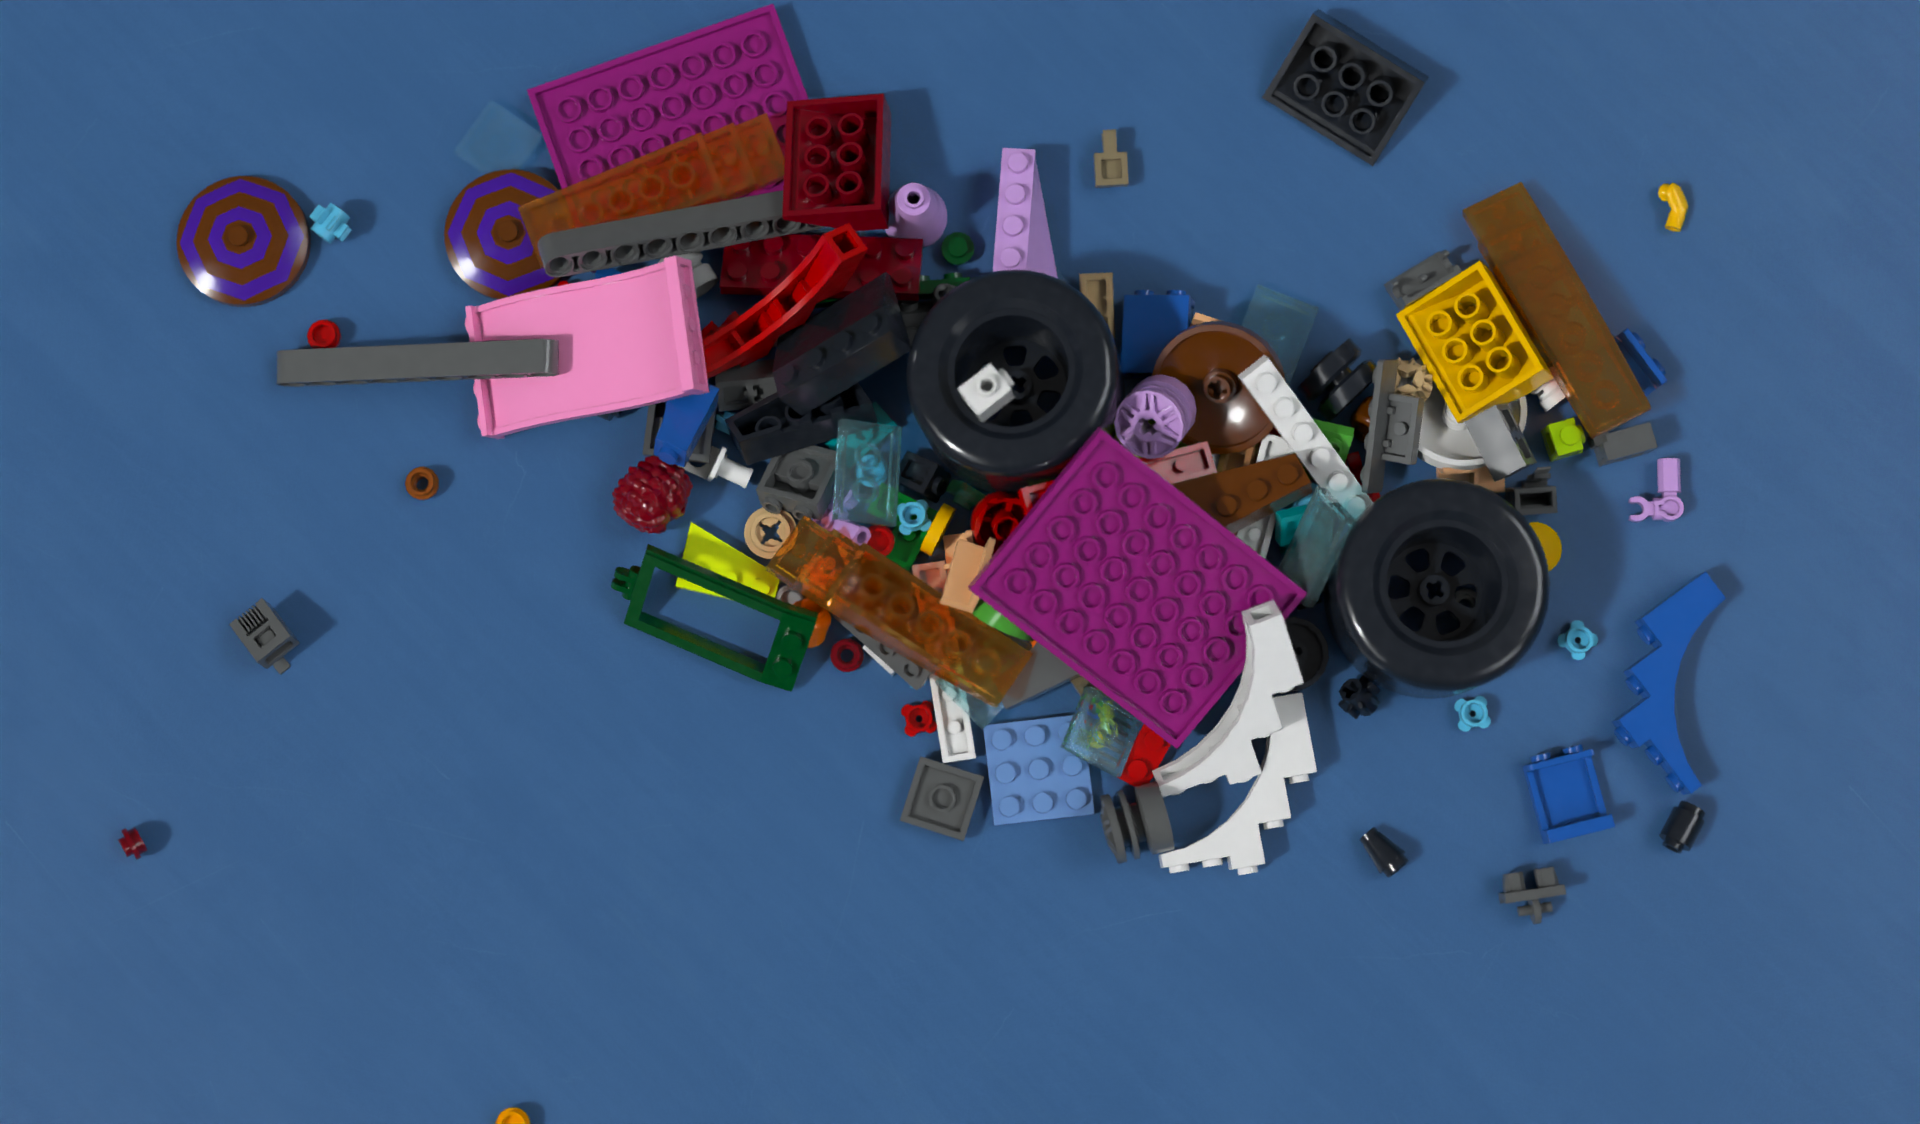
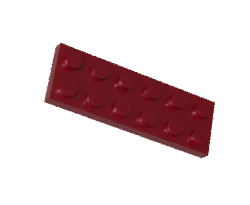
[719,234,924,301]

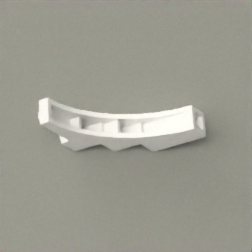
[1152,600,1304,798]
[1158,692,1317,875]

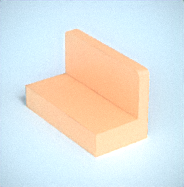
[940,537,996,613]

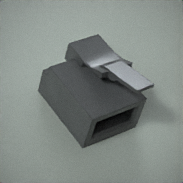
[1587,406,1658,467]
[1504,466,1558,515]
[229,598,300,675]

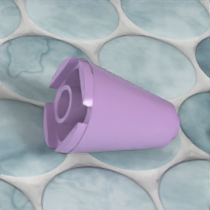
[885,183,947,247]

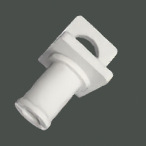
[678,446,754,488]

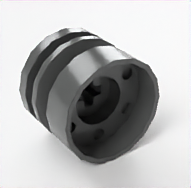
[1100,781,1174,864]

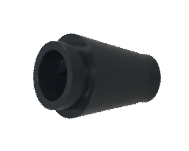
[1360,827,1409,878]

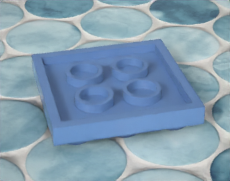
[983,714,1094,826]

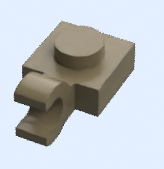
[1094,129,1129,188]

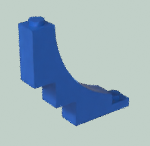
[595,268,720,468]

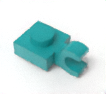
[1275,505,1312,564]

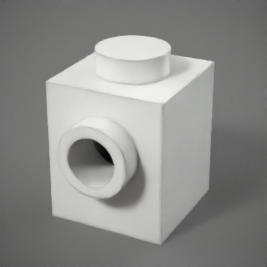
[958,363,1015,423]

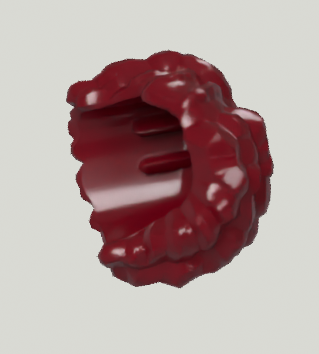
[612,455,693,534]

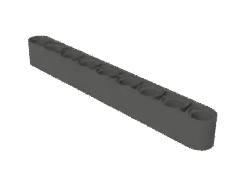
[537,190,825,278]
[277,339,559,387]

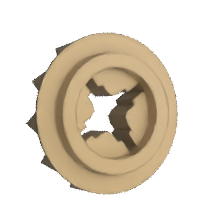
[1394,357,1433,402]
[744,508,797,559]

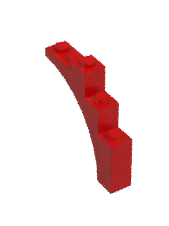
[702,223,868,379]

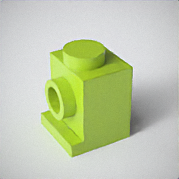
[1541,417,1585,462]

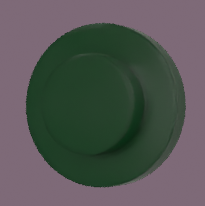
[941,232,974,265]

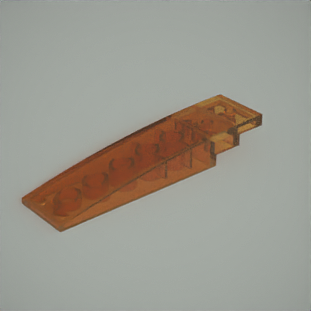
[518,113,785,269]
[1462,182,1651,439]
[766,515,1033,708]

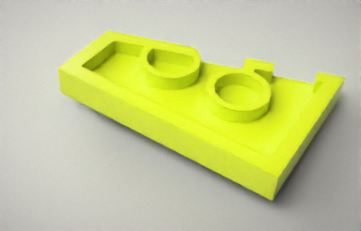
[675,522,781,600]

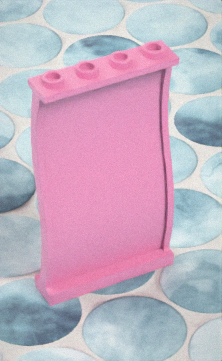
[465,256,709,439]

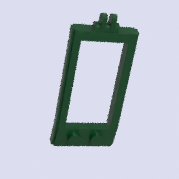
[611,544,818,692]

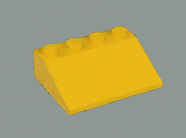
[1395,261,1554,424]

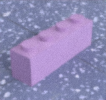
[993,148,1058,278]

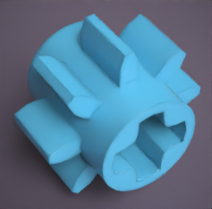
[309,203,352,244]

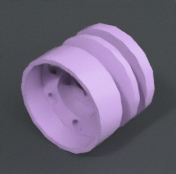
[1114,375,1197,459]

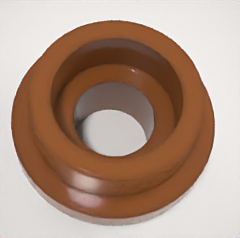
[405,467,439,500]

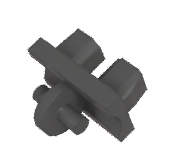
[1498,867,1566,924]

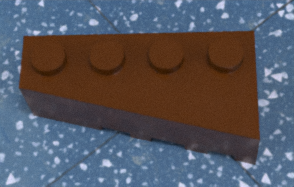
[1172,453,1313,533]

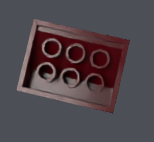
[782,93,891,231]

